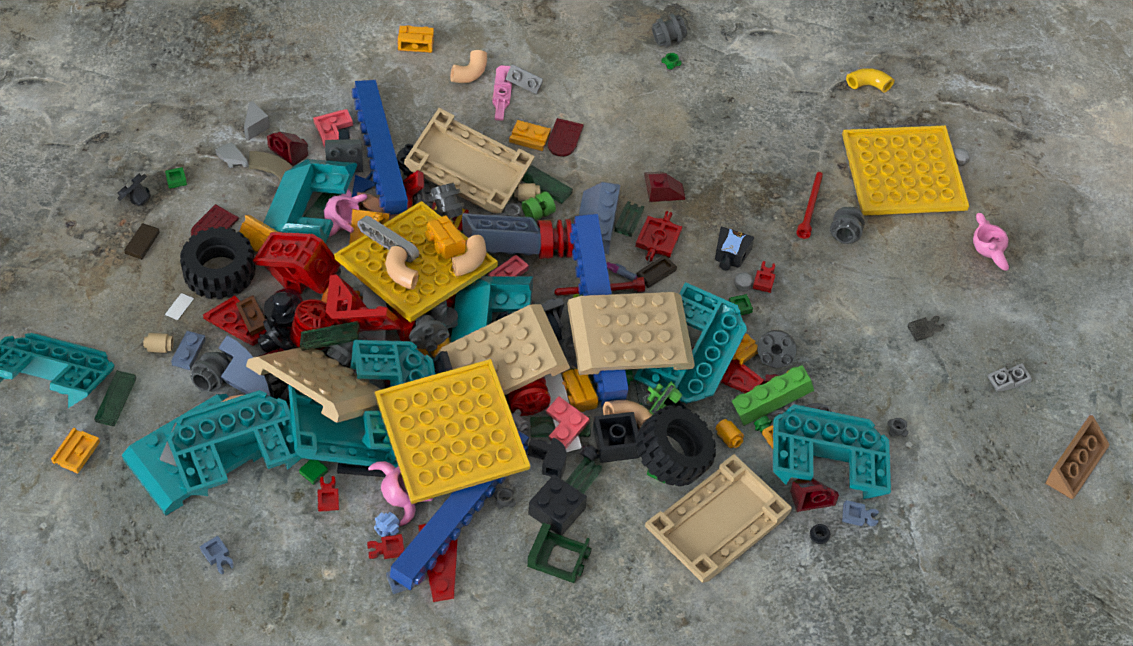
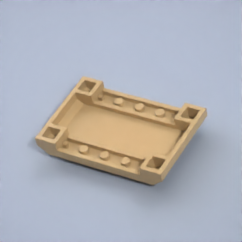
[404,108,535,213]
[567,292,695,375]
[435,304,570,395]
[246,346,382,423]
[645,454,792,583]

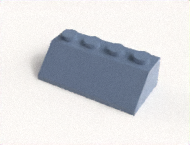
[573,182,620,255]
[462,213,541,255]

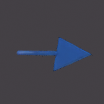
[352,170,377,197]

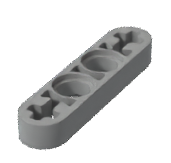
[358,216,419,262]

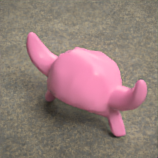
[324,189,367,237]
[973,213,1009,271]
[368,461,433,526]

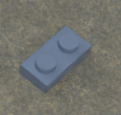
[171,331,206,370]

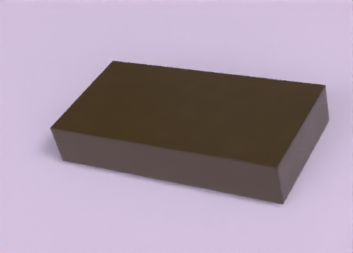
[124,223,160,260]
[636,255,677,288]

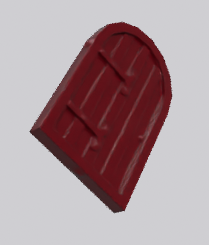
[548,118,584,157]
[191,204,239,236]

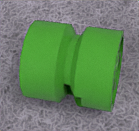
[522,191,556,222]

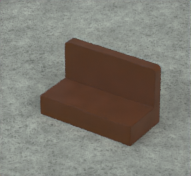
[236,295,266,336]

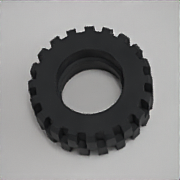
[180,226,256,299]
[636,405,716,486]

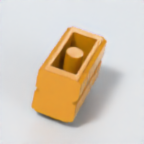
[398,25,434,53]
[425,215,465,259]
[562,369,598,412]

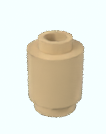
[514,183,540,201]
[144,333,174,353]

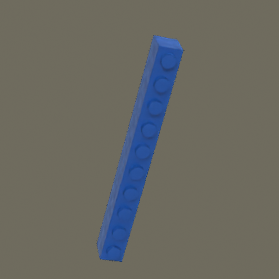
[352,80,408,215]
[390,430,529,590]

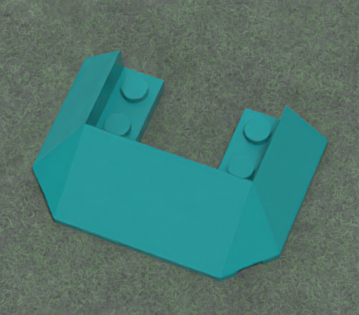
[263,159,357,244]
[451,276,533,343]
[634,282,747,404]
[0,333,115,408]
[350,340,435,449]
[167,390,302,496]
[773,404,891,500]

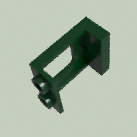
[527,522,592,583]

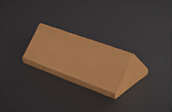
[1045,415,1110,499]

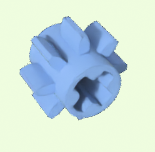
[374,512,400,537]

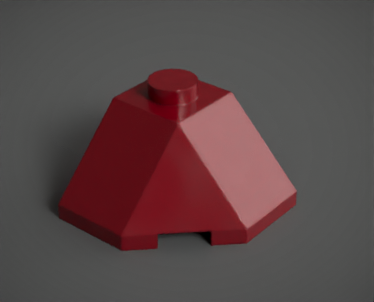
[267,132,308,166]
[644,171,685,202]
[790,478,839,512]

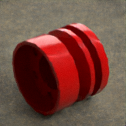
[537,219,574,259]
[290,299,335,350]
[507,376,551,416]

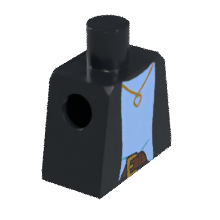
[715,226,754,271]

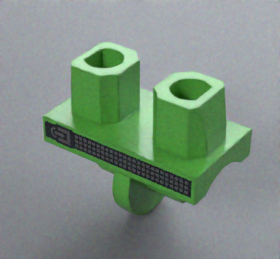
[647,381,682,414]

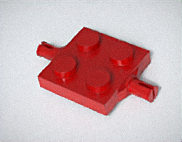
[635,211,683,262]

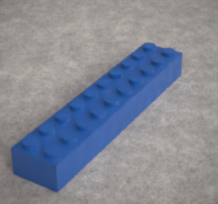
[570,214,628,407]

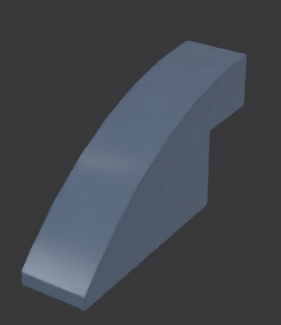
[219,335,275,398]

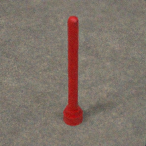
[796,172,823,239]
[554,277,645,296]

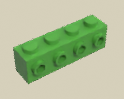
[731,365,814,426]

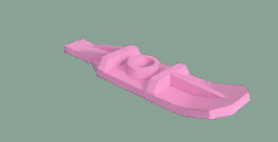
[492,65,512,121]

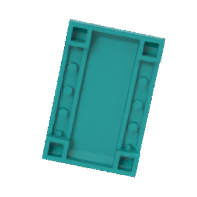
[288,385,398,468]
[122,394,263,516]

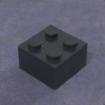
[593,412,640,463]
[528,474,587,536]

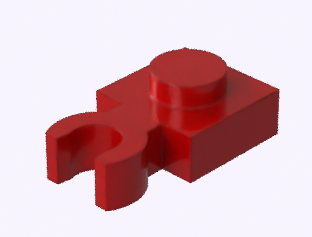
[752,261,776,293]
[317,476,339,512]
[367,534,404,559]

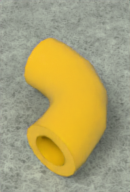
[846,68,895,93]

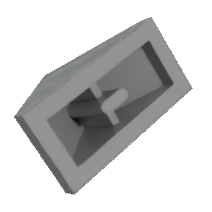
[244,101,270,140]

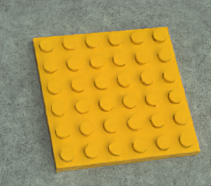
[842,125,969,215]
[334,201,498,323]
[375,359,530,504]

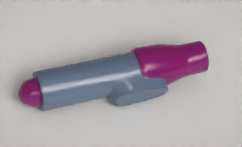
[606,262,637,281]

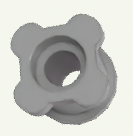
[511,409,530,434]

